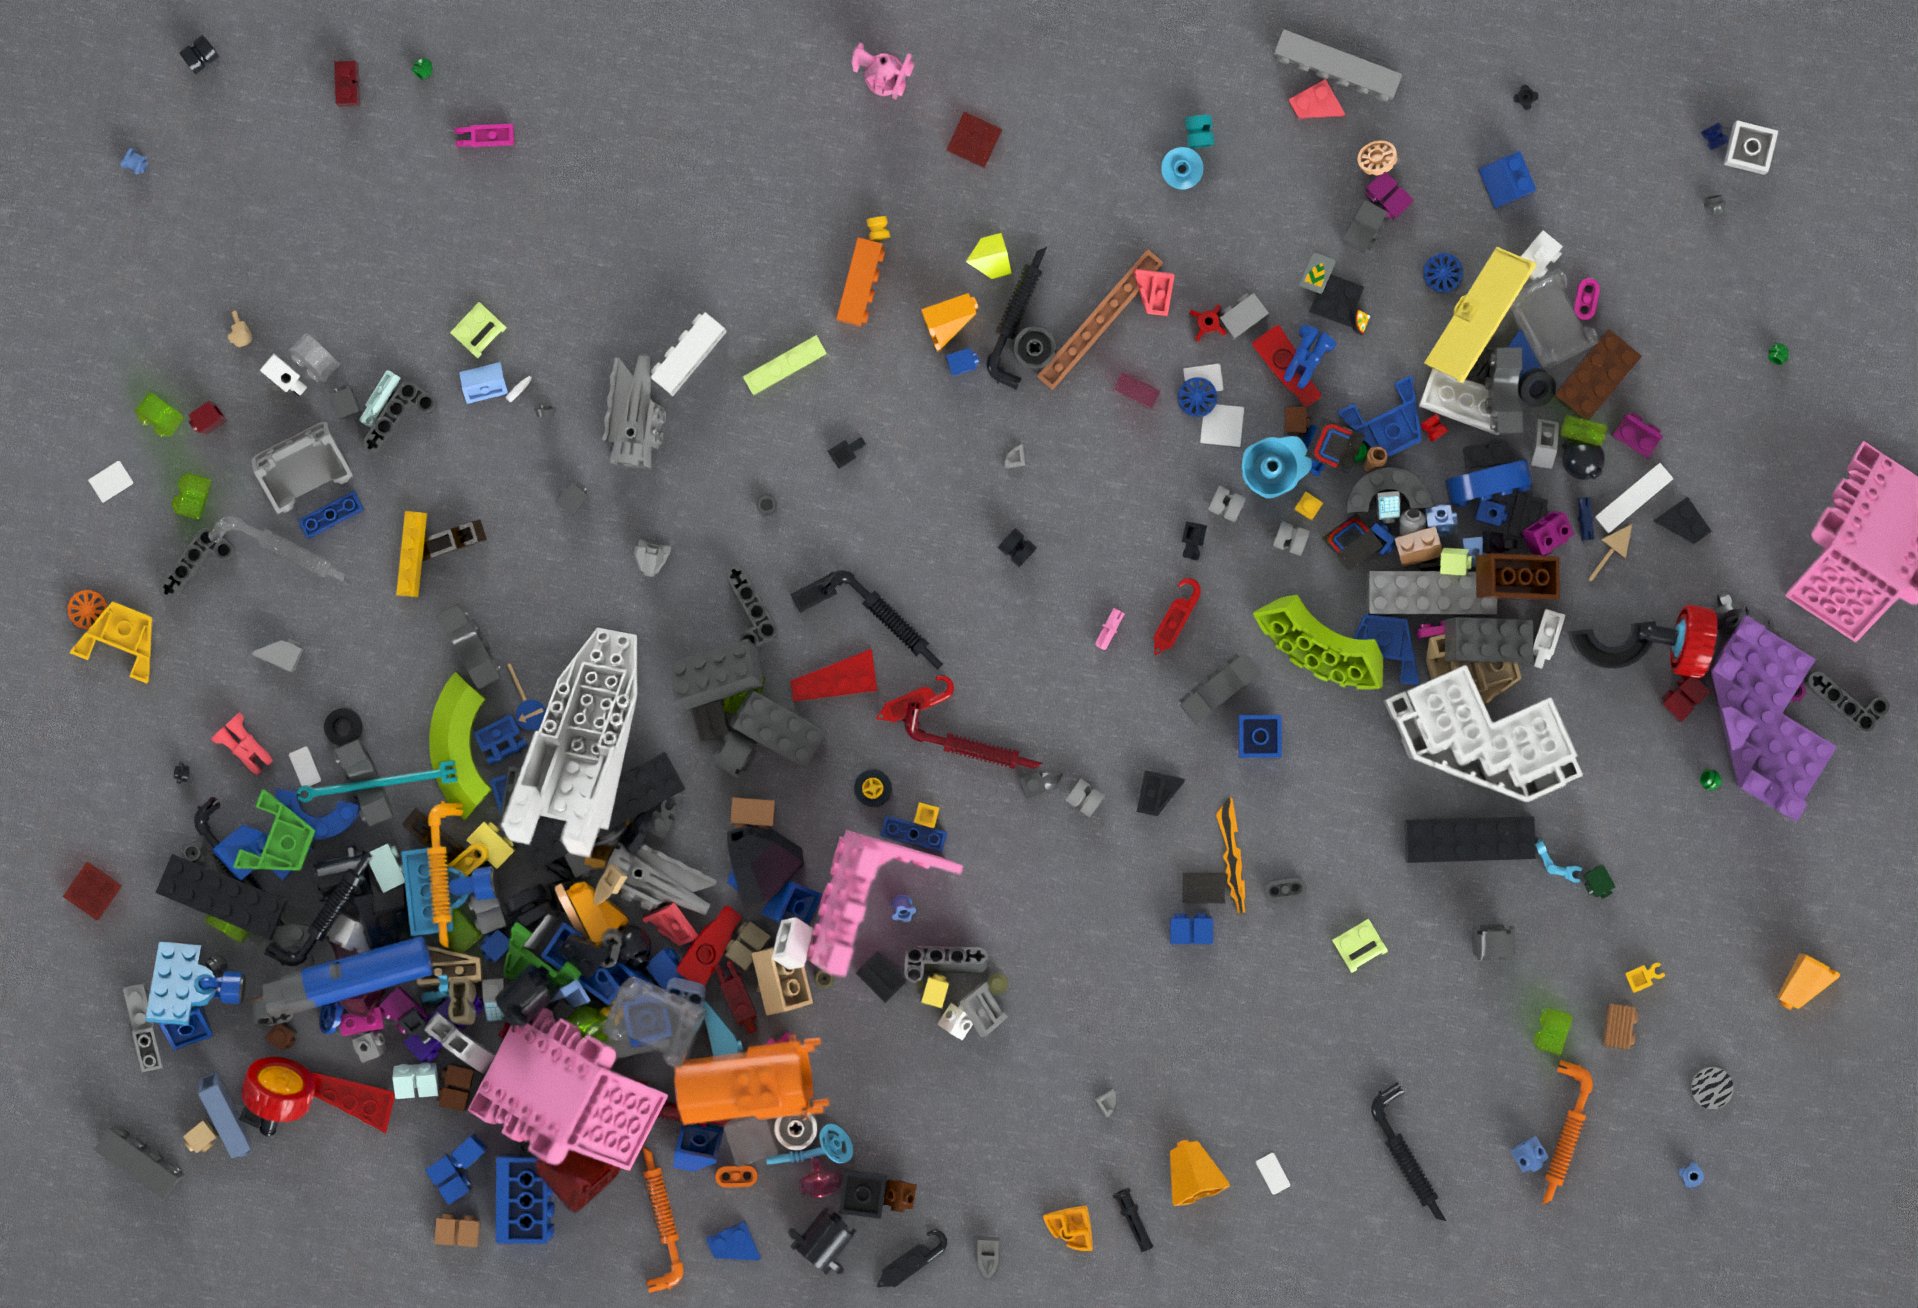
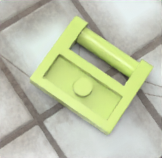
[450,302,507,358]
[1332,919,1388,973]

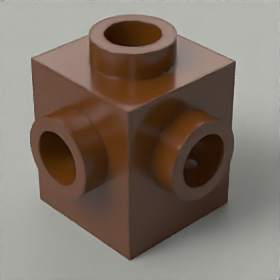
[883,1179,917,1212]

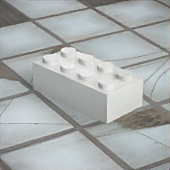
[651,312,727,396]

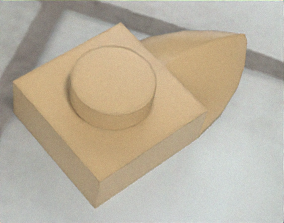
[594,864,627,905]

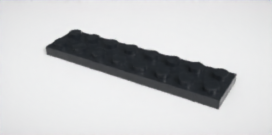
[521,752,685,870]

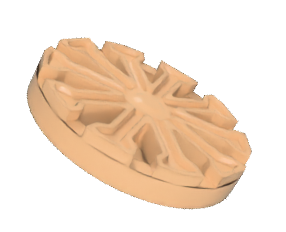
[1357,140,1398,175]

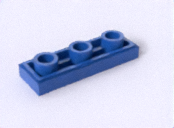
[298,491,364,539]
[880,815,947,852]

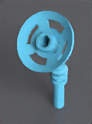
[766,1124,853,1165]

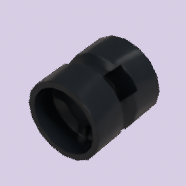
[179,35,219,74]
[997,528,1037,567]

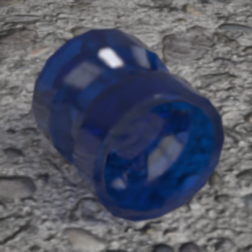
[1701,122,1729,151]

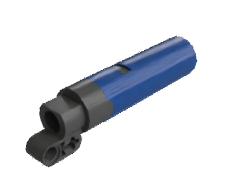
[251,936,433,1028]

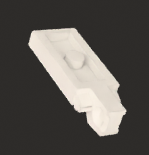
[1533,609,1565,669]

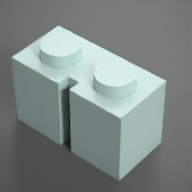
[369,843,405,893]
[393,1062,439,1099]

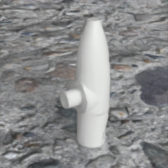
[506,376,531,402]

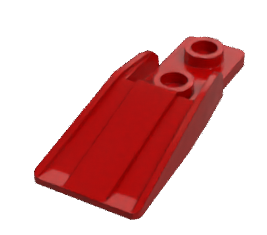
[1252,325,1321,407]
[676,905,742,986]

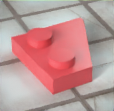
[1288,79,1345,119]
[1133,268,1175,316]
[642,903,698,946]

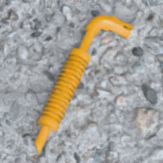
[427,801,463,948]

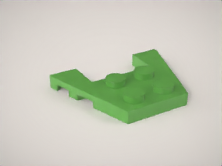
[233,789,316,871]
[502,922,582,987]

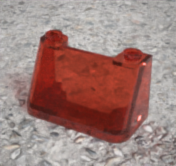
[535,1149,621,1213]

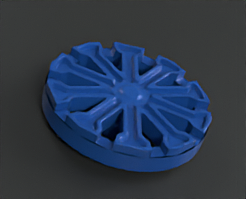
[1423,253,1463,293]
[1178,377,1217,417]
[319,1000,343,1034]

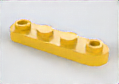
[447,843,489,877]

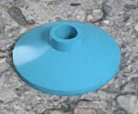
[1161,147,1204,190]

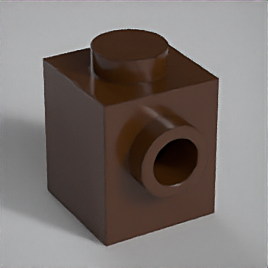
[1284,407,1310,438]
[264,1023,297,1051]

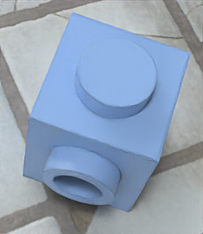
[1461,537,1486,568]

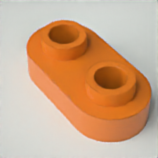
[715,1165,758,1188]

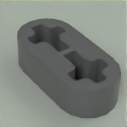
[600,928,622,968]

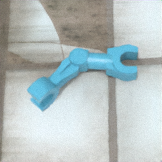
[1535,839,1582,883]
[422,975,450,1005]

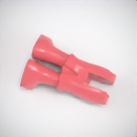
[211,712,273,776]

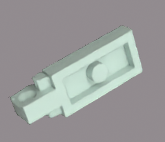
[359,370,401,428]

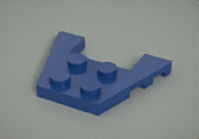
[1337,375,1422,458]
[1353,614,1420,685]

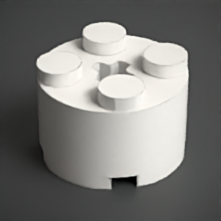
[775,1111,818,1150]

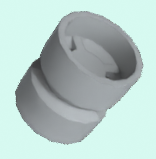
[1208,485,1246,522]
[1272,521,1310,556]
[1065,779,1105,817]

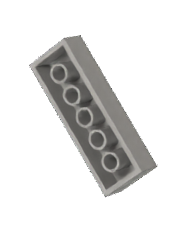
[1367,571,1497,615]

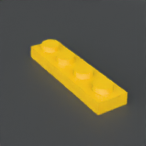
[396,511,427,597]

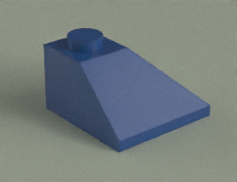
[212,824,268,881]
[761,882,823,925]
[673,1122,724,1172]

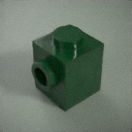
[1582,864,1616,899]

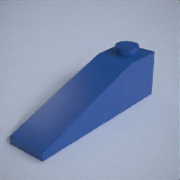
[541,921,621,1006]

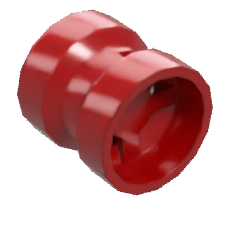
[1420,413,1449,442]

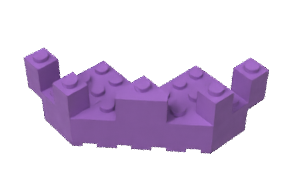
[1709,615,1837,822]

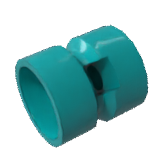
[1185,115,1215,149]

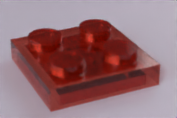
[946,112,1002,169]
[62,862,123,921]

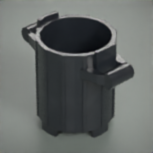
[312,840,373,902]
[495,964,560,1027]
[788,1207,857,1275]

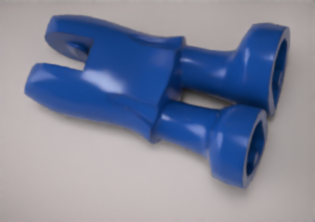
[1284,325,1337,389]

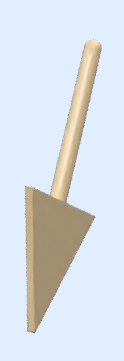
[1589,524,1632,582]

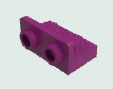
[1612,413,1663,459]

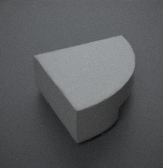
[1004,444,1025,469]
[1095,1089,1116,1118]

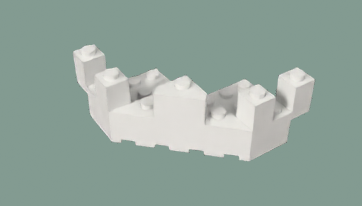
[1383,665,1583,802]

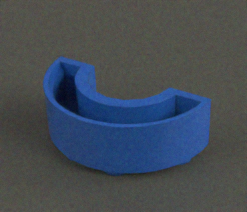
[1445,460,1533,508]
[275,789,361,839]

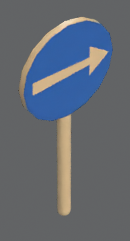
[507,663,546,731]

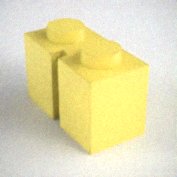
[467,821,516,869]
[922,973,949,1008]

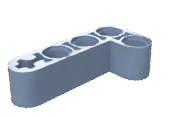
[665,978,706,1064]

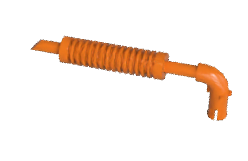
[1541,1059,1593,1205]
[642,1146,684,1293]

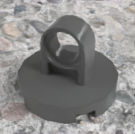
[1714,593,1752,634]

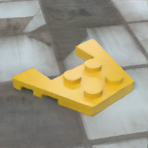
[70,601,153,684]

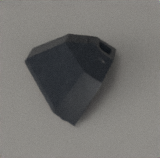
[727,826,804,910]

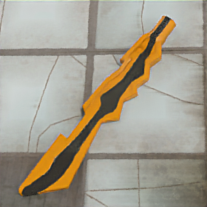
[1216,797,1246,914]

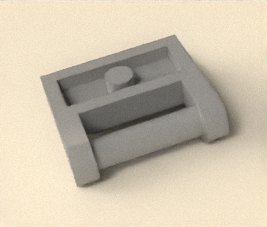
[960,981,1008,1037]

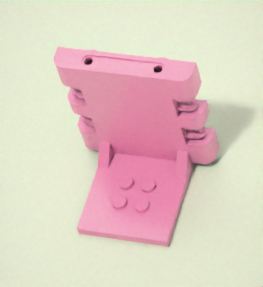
[1785,441,1918,642]
[806,830,963,977]
[468,1007,668,1171]

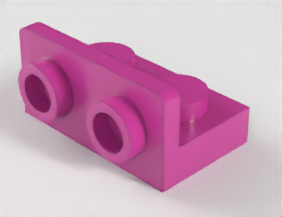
[340,1007,385,1036]

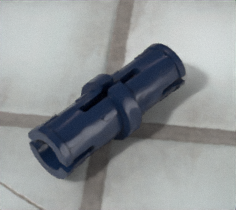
[1577,497,1595,541]

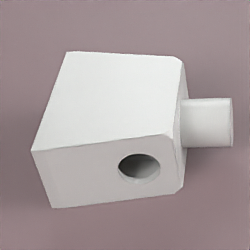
[260,353,307,396]

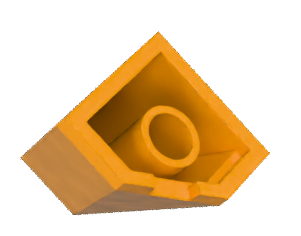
[921,293,979,352]
[566,881,629,946]
[1776,953,1840,1010]
[1170,1140,1230,1206]

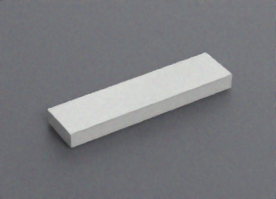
[1594,463,1673,533]

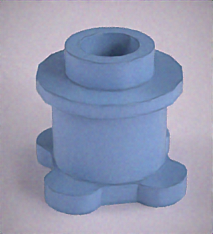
[120,148,148,175]
[891,895,916,922]
[1679,1162,1704,1188]

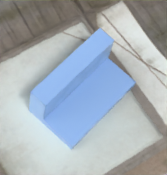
[459,362,508,404]
[549,979,591,1008]

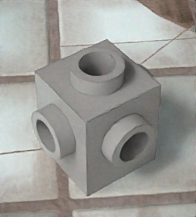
[352,1030,388,1063]

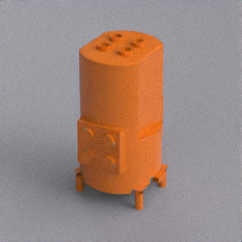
[674,1034,830,1124]

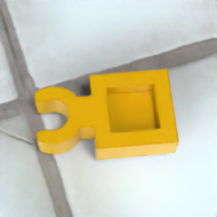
[1624,962,1665,993]

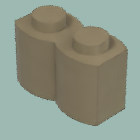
[449,978,476,1025]

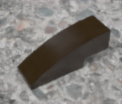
[422,520,487,561]
[402,808,466,864]

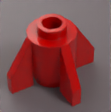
[1189,304,1227,342]

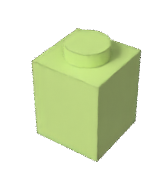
[1440,548,1473,576]

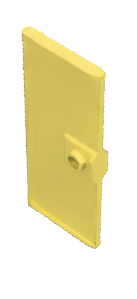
[1424,247,1537,383]

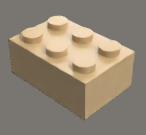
[751,947,813,1015]

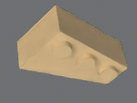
[417,946,484,987]

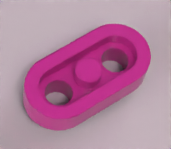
[1574,278,1600,321]
[1416,621,1445,639]

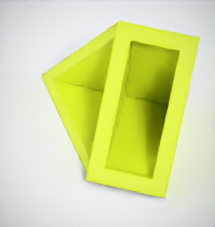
[966,233,1012,279]

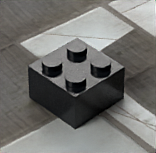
[839,1169,887,1219]

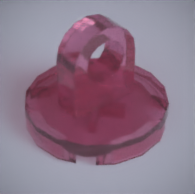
[798,1156,841,1198]

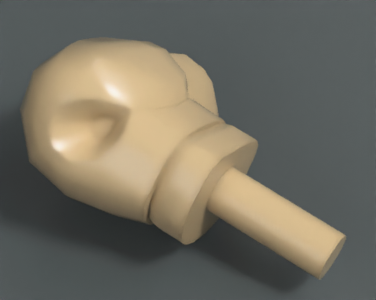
[228,311,252,347]

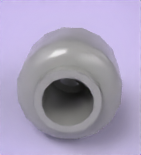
[1399,509,1427,536]

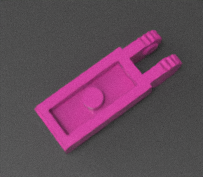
[454,124,515,148]

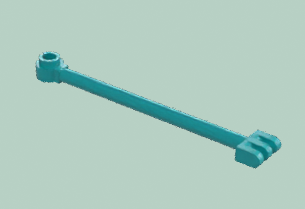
[297,760,458,803]

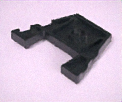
[350,883,414,950]

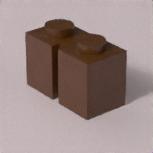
[437,1063,475,1112]

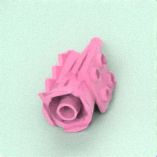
[852,43,914,100]

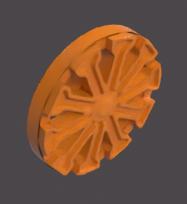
[67,589,108,629]

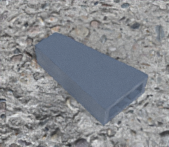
[198,1071,251,1159]

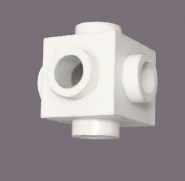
[937,1003,973,1040]

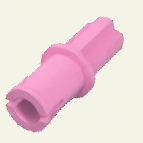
[1095,608,1125,650]

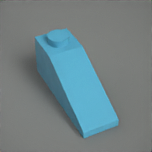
[703,1000,744,1056]

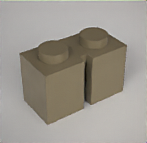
[725,921,771,970]

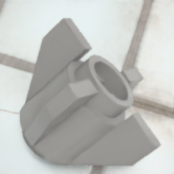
[634,539,671,577]

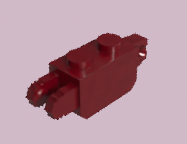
[715,960,757,1034]

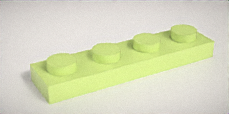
[743,335,827,396]

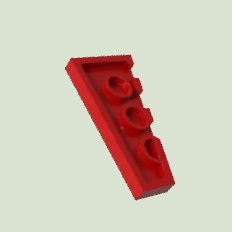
[791,649,877,702]
[313,1072,395,1134]

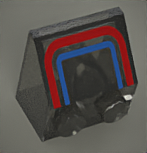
[1305,417,1365,474]
[1322,513,1383,572]

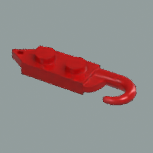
[1152,578,1201,656]
[876,675,954,723]

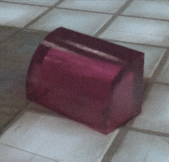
[1113,372,1160,410]
[339,988,386,1017]

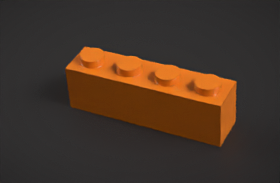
[836,237,886,327]

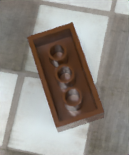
[1553,329,1642,423]
[1476,554,1560,601]

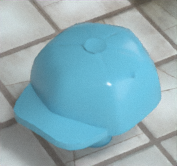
[1241,436,1312,499]

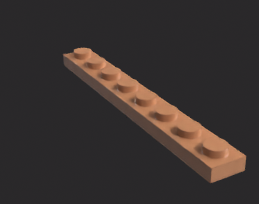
[1037,249,1164,391]

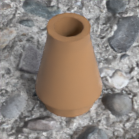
[1363,447,1387,473]

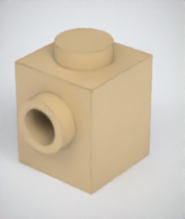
[183,1119,219,1153]

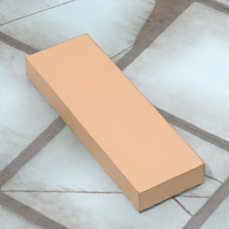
[555,883,589,940]

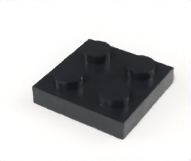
[1309,274,1364,327]

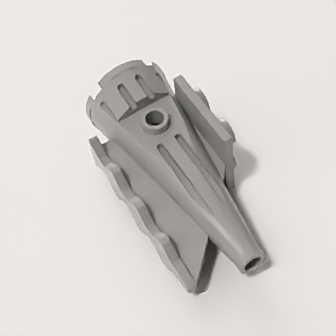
[602,356,666,469]
[600,842,717,915]

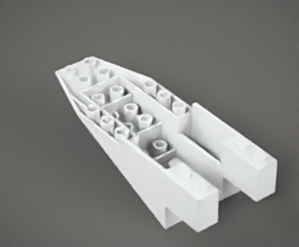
[502,628,637,857]

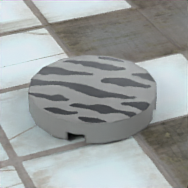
[1691,1067,1733,1109]

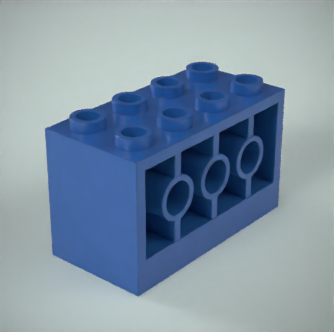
[496,1154,555,1244]

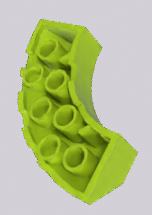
[1252,594,1383,690]
[429,671,492,821]

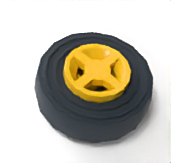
[854,769,892,807]

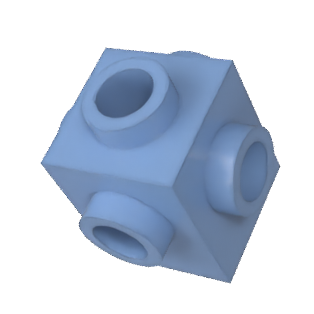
[1425,504,1458,537]
[1510,1136,1549,1173]

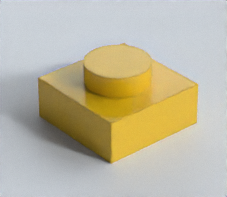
[1294,491,1323,521]
[914,802,939,828]

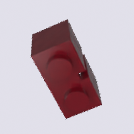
[334,61,360,107]
[188,401,227,435]
[1661,675,1711,722]

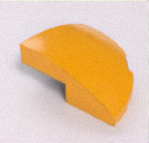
[1043,1205,1093,1251]

